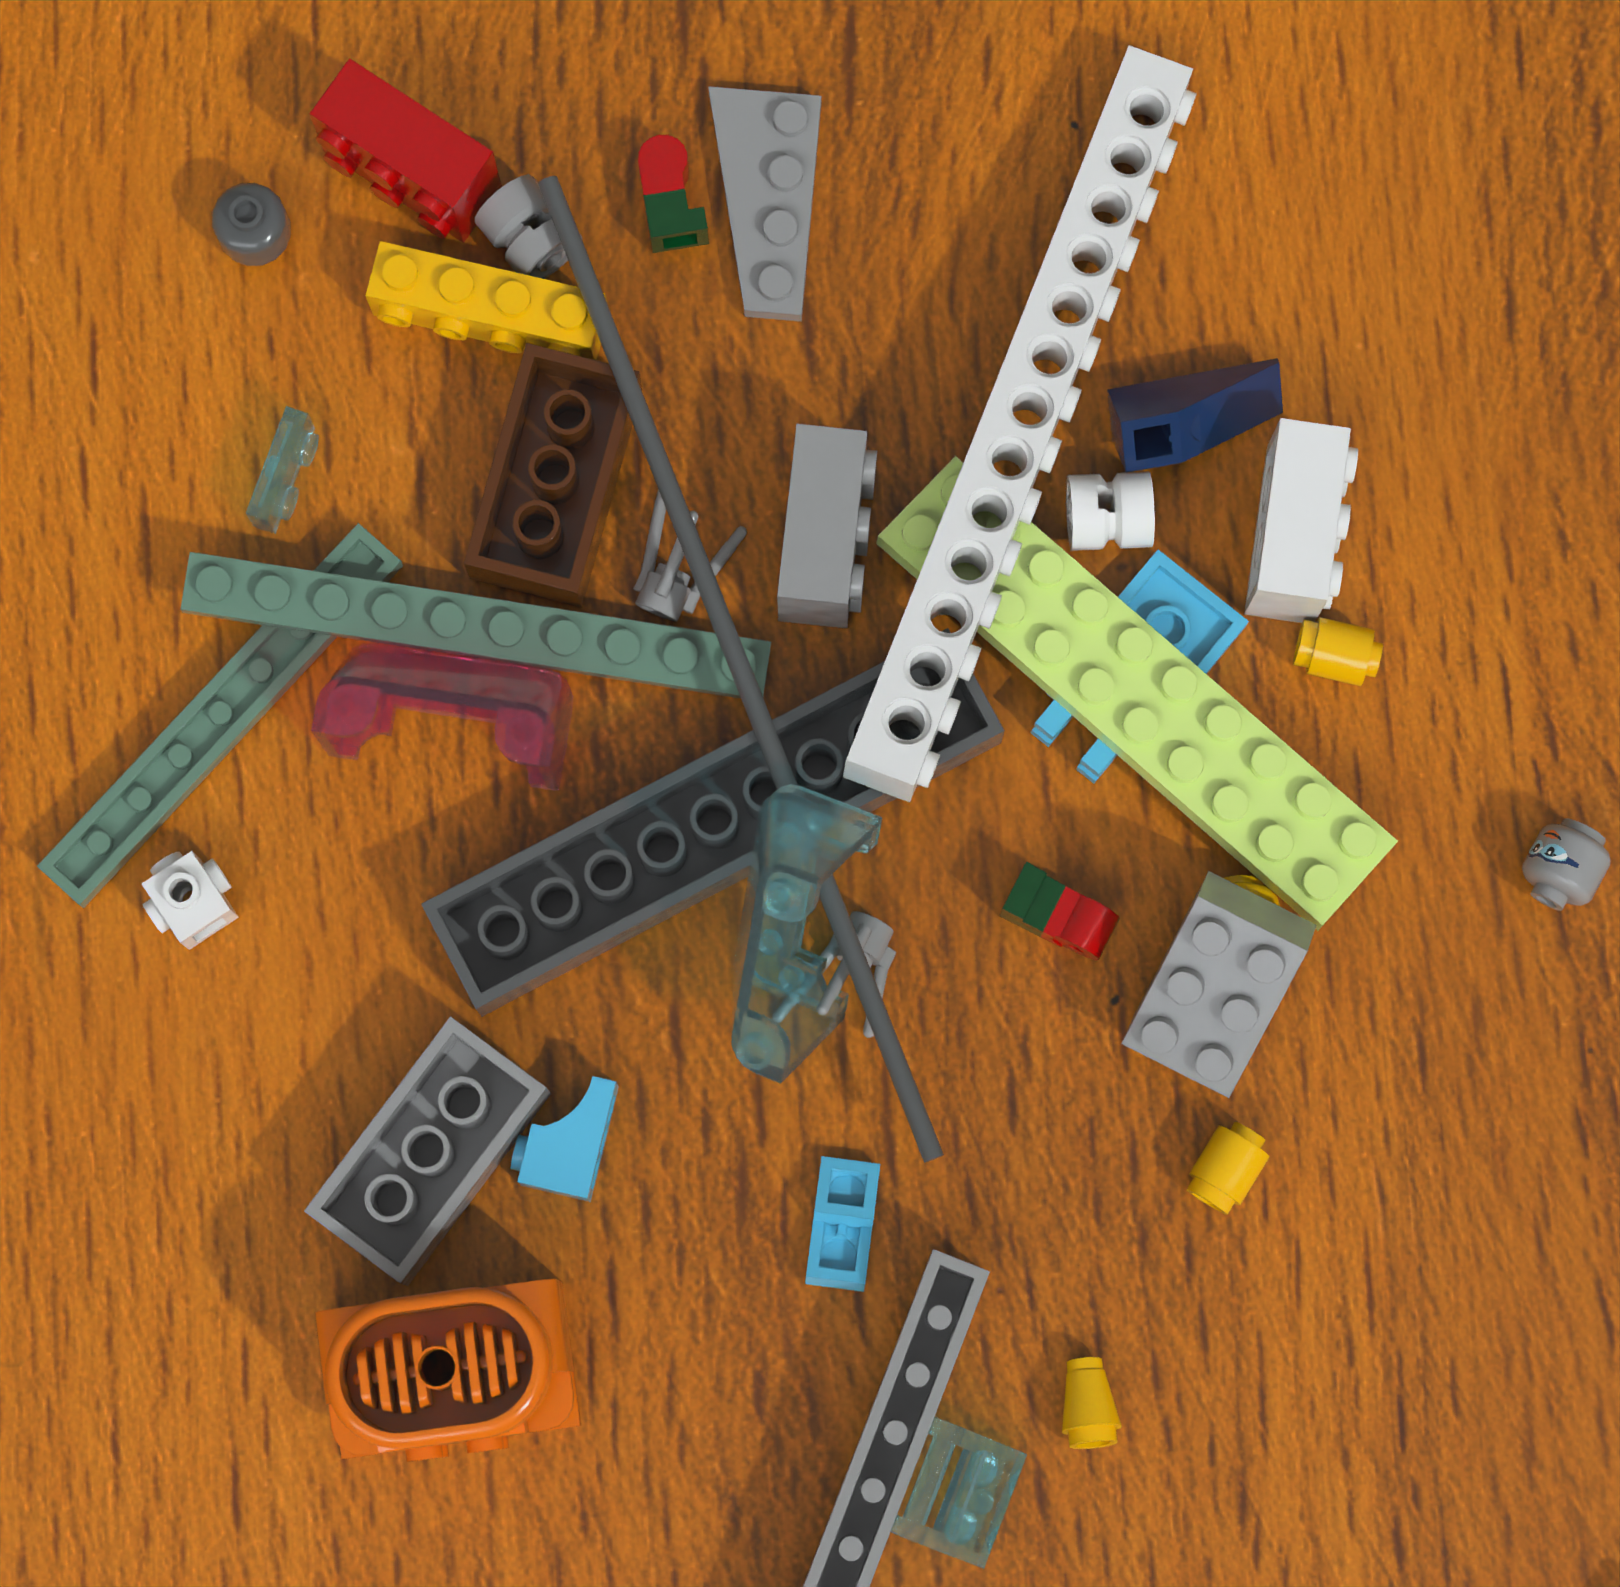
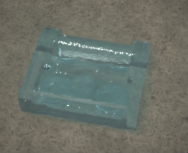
[891,1417,1027,1569]

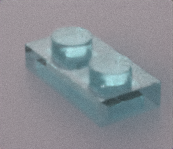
[246,406,319,534]

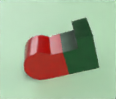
[638,135,709,253]
[999,862,1120,960]

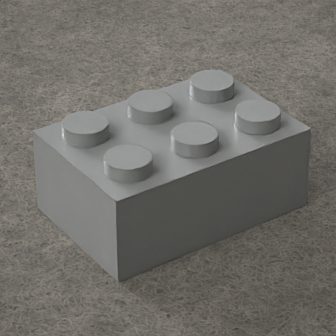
[777,424,877,628]
[1121,871,1316,1098]

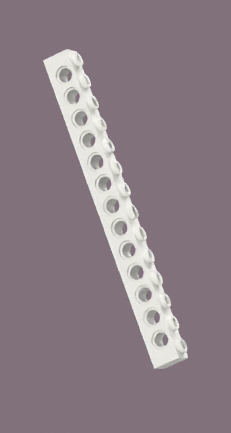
[843,45,1197,802]

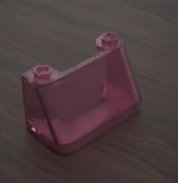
[311,643,573,791]

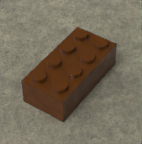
[464,343,642,608]

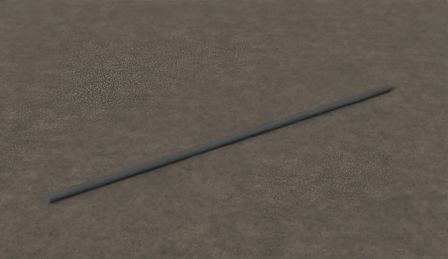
[538,176,944,1163]

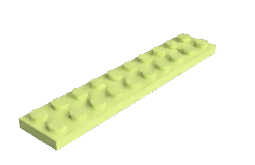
[876,456,1398,931]

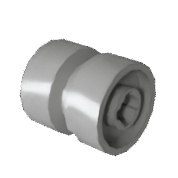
[475,174,582,279]

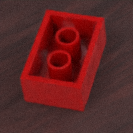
[309,58,502,243]

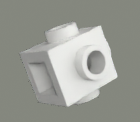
[142,851,239,950]

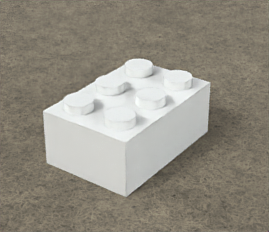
[1244,418,1358,623]

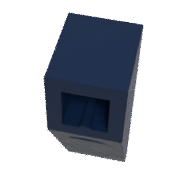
[1107,358,1283,473]

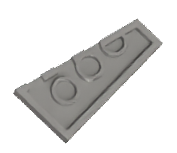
[708,86,822,322]

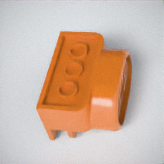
[315,1279,581,1462]

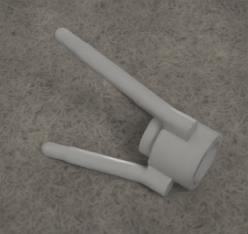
[633,489,747,622]
[771,911,897,1038]

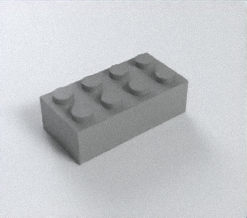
[304,1016,551,1286]

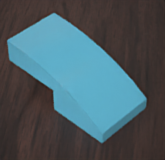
[805,1156,880,1292]

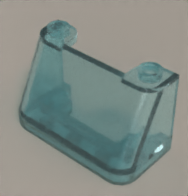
[732,784,882,1084]

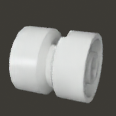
[1066,471,1155,551]

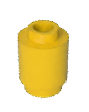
[1293,617,1383,686]
[1186,1122,1270,1215]

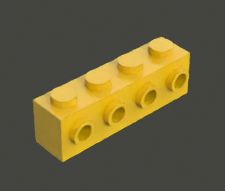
[365,241,607,360]

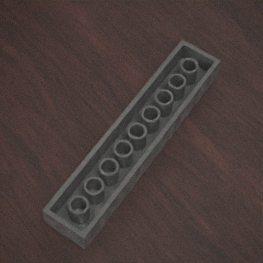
[421,628,1005,1017]

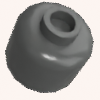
[212,183,291,266]

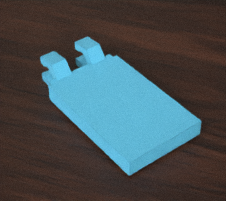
[1031,549,1249,784]

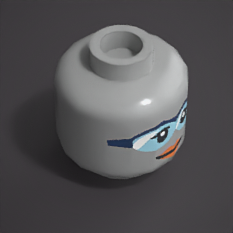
[1522,818,1611,911]

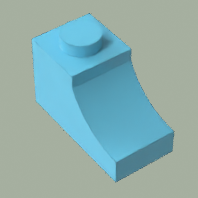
[510,1076,619,1202]

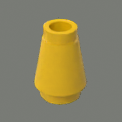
[1062,1357,1122,1449]

